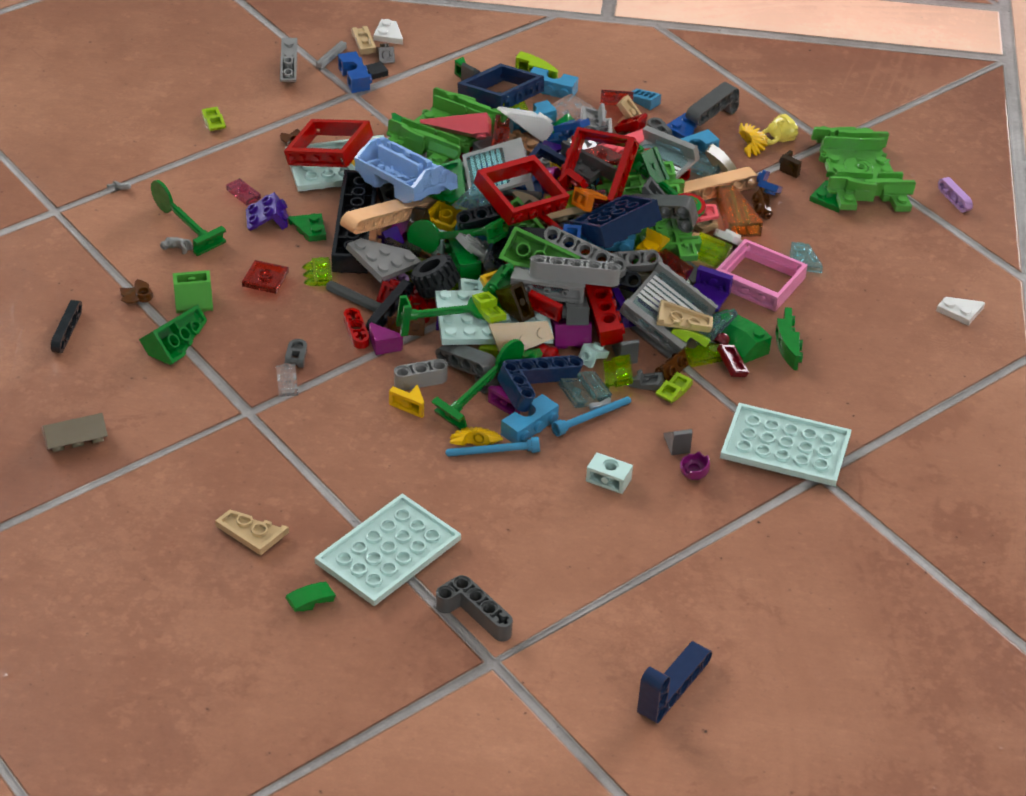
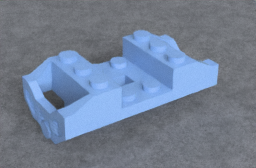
[354,137,458,203]

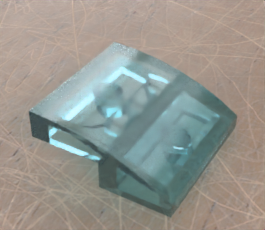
[689,151,721,177]
[558,371,612,408]

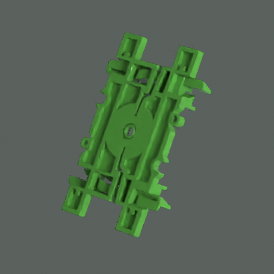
[387,87,508,165]

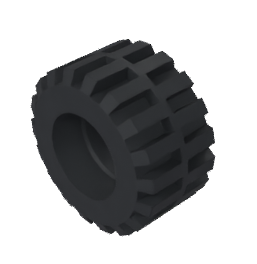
[410,254,460,298]

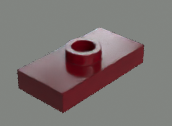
[717,345,749,377]

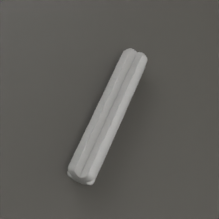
[316,41,347,69]

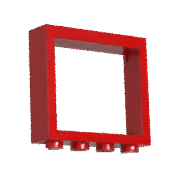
[284,119,373,168]
[557,127,639,205]
[474,155,570,225]

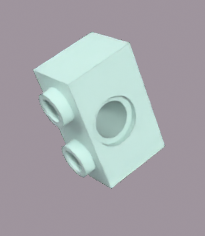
[586,452,633,494]

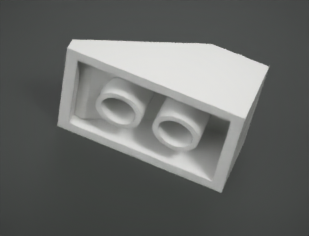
[497,106,554,142]

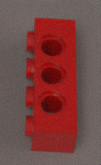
[585,284,625,346]

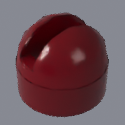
[713,333,730,346]

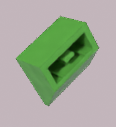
[173,270,213,313]

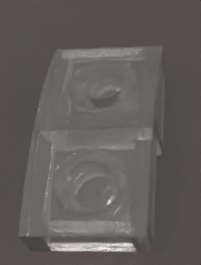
[276,363,298,397]

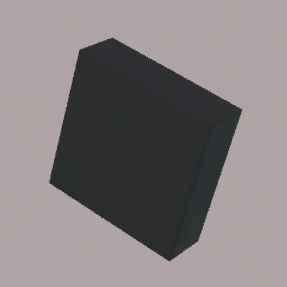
[366,62,388,80]

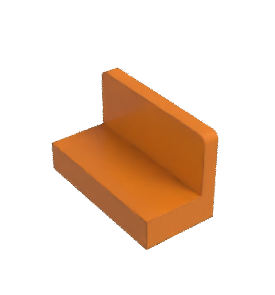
[571,187,607,212]

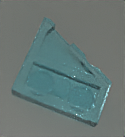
[452,185,490,210]
[790,242,823,273]
[696,308,738,344]

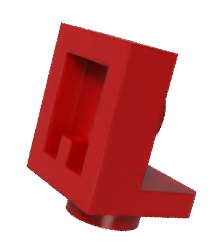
[558,167,589,188]
[376,279,400,303]

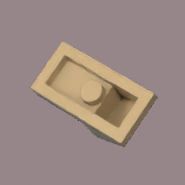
[617,95,642,123]

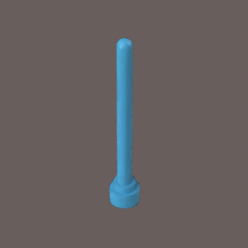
[551,397,631,437]
[445,437,540,456]

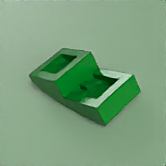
[285,582,336,612]

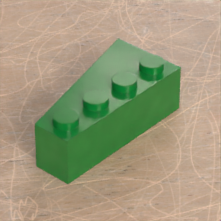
[444,238,481,290]

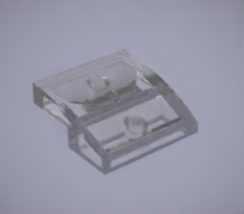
[552,94,595,120]

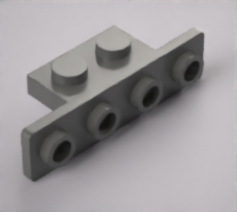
[561,140,617,184]

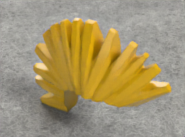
[739,123,768,158]
[450,427,503,446]

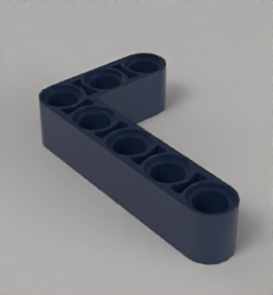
[497,355,584,412]
[637,641,712,723]

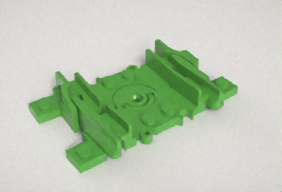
[811,126,916,212]
[596,161,702,264]

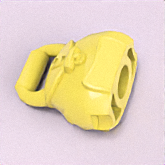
[761,114,798,145]

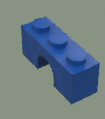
[338,51,372,93]

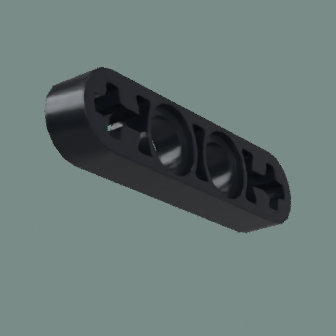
[483,237,506,272]
[366,279,414,331]
[51,300,82,353]

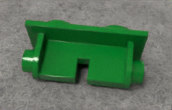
[482,263,514,300]

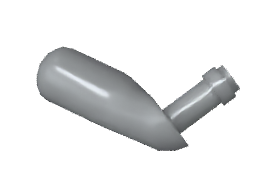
[107,181,131,190]
[589,397,611,410]

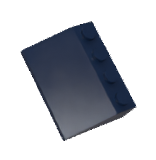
[569,194,662,248]

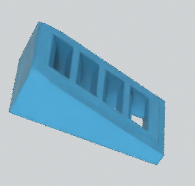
[626,88,661,110]

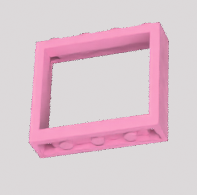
[716,239,807,312]

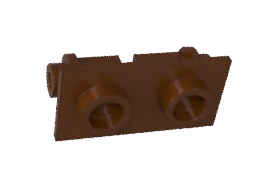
[752,187,773,221]
[387,317,425,336]
[655,349,689,381]

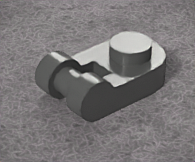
[647,117,673,136]
[284,339,307,368]

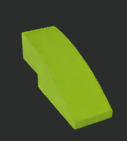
[515,51,558,79]

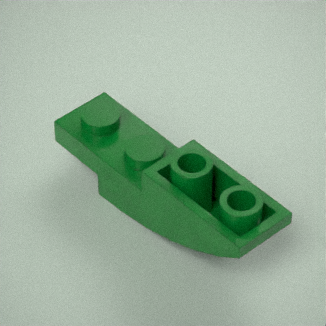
[775,307,803,370]

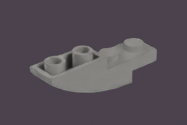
[280,38,298,82]

